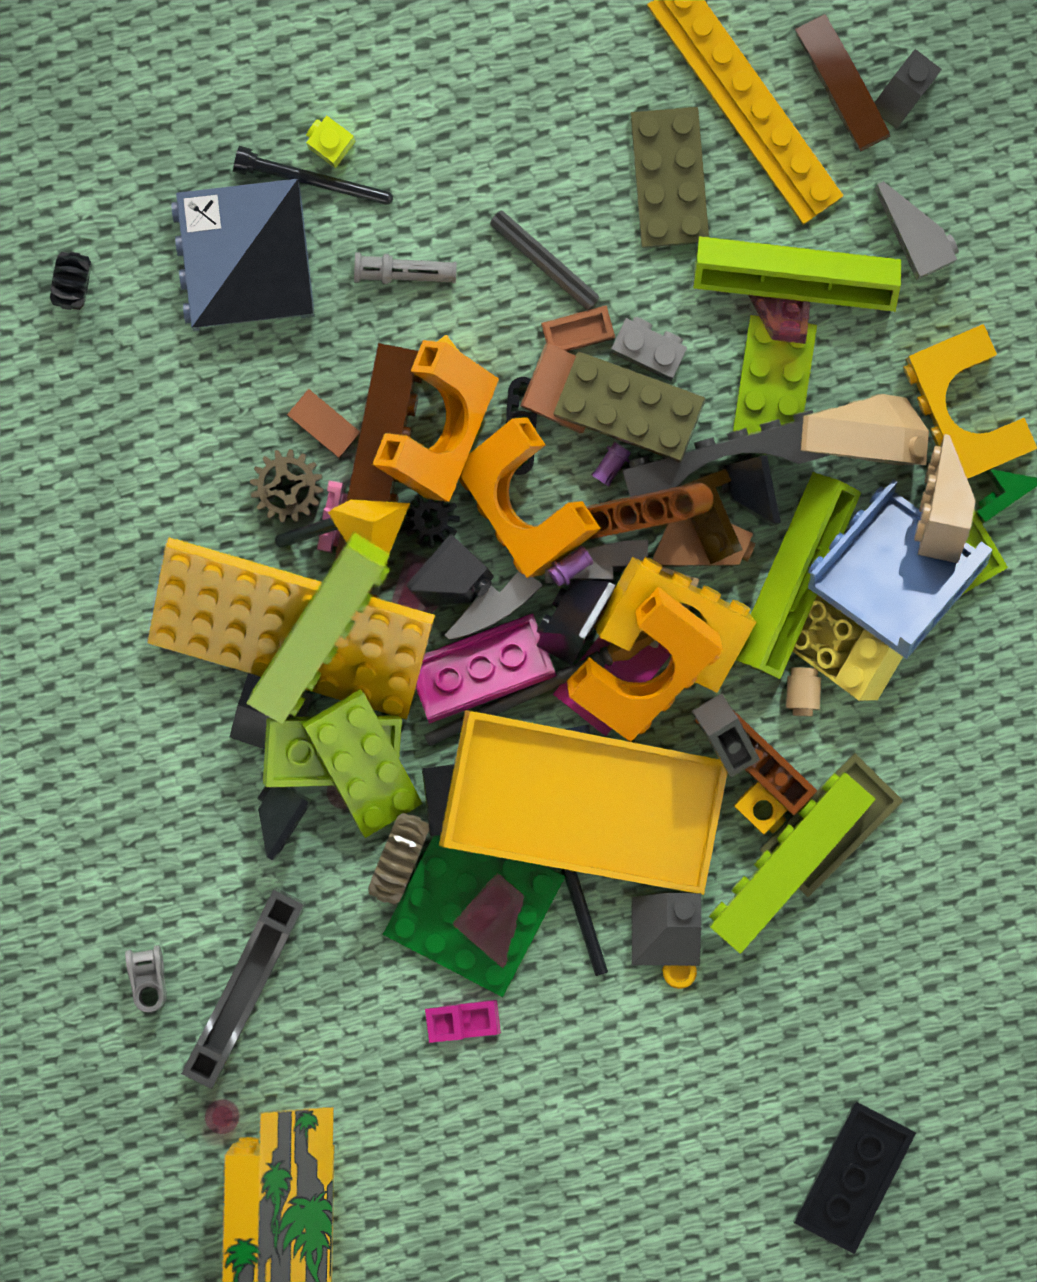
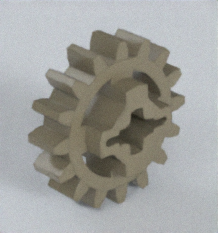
[250,449,324,523]

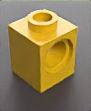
[733,781,787,834]

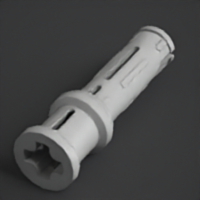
[354,252,457,284]

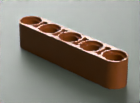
[586,483,713,540]

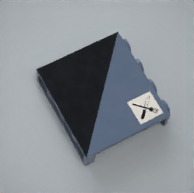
[171,179,315,331]

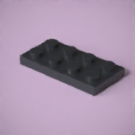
[793,1101,916,1254]

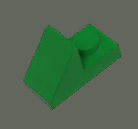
[976,469,1037,524]

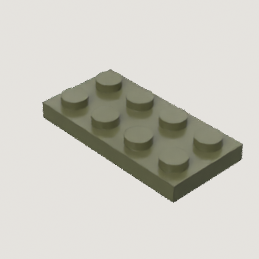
[631,107,709,248]
[553,351,706,463]
[759,753,903,897]

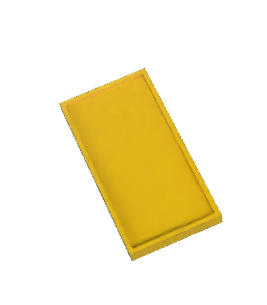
[439,710,728,895]

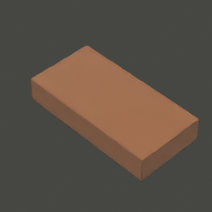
[541,305,615,352]
[287,389,360,459]

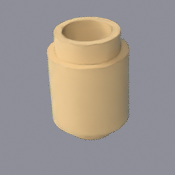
[786,667,821,717]

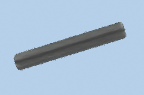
[490,210,599,310]

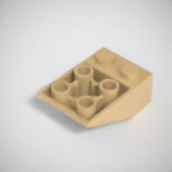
[914,434,975,563]

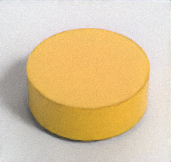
[663,966,697,989]

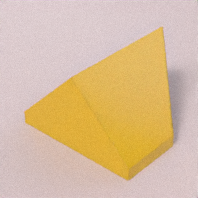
[328,500,410,554]

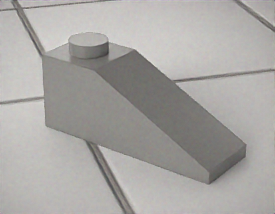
[874,181,959,280]

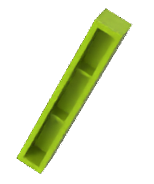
[693,236,901,312]
[736,472,862,679]
[247,533,390,724]
[708,772,876,954]

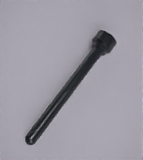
[233,146,393,205]

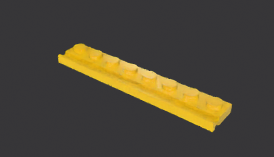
[647,0,844,225]

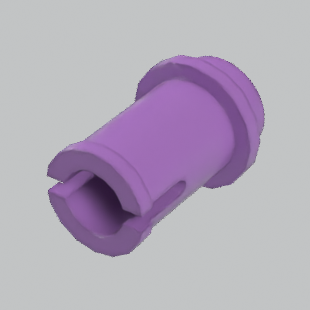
[591,442,631,487]
[548,546,593,586]

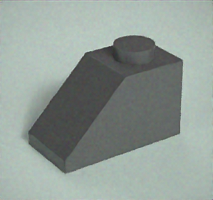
[874,49,942,129]
[692,693,760,777]

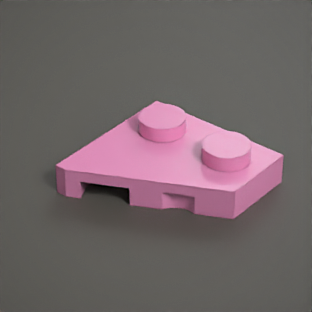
[317,480,348,553]

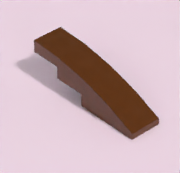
[795,14,890,152]

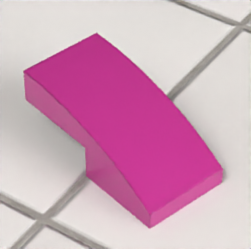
[425,999,501,1043]

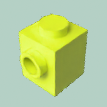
[306,115,356,169]

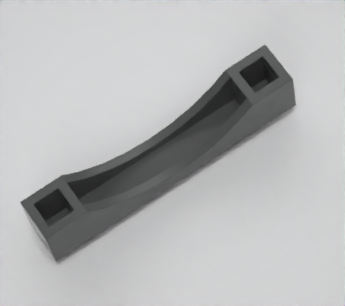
[623,410,830,497]
[181,888,306,1089]

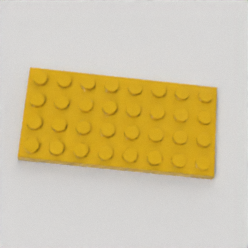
[147,537,435,719]

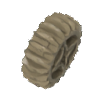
[368,813,429,905]

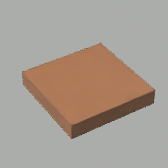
[520,343,585,433]

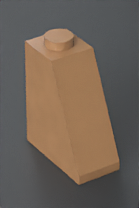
[652,518,756,567]

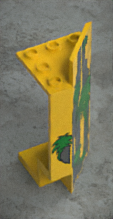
[223,1107,335,1282]

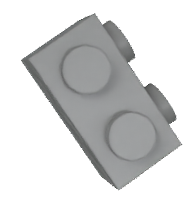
[610,317,687,381]

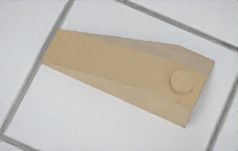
[801,394,929,465]

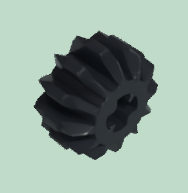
[50,251,91,310]
[403,494,460,548]

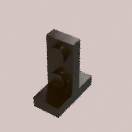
[682,469,743,564]

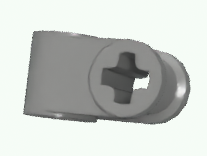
[125,945,167,1012]

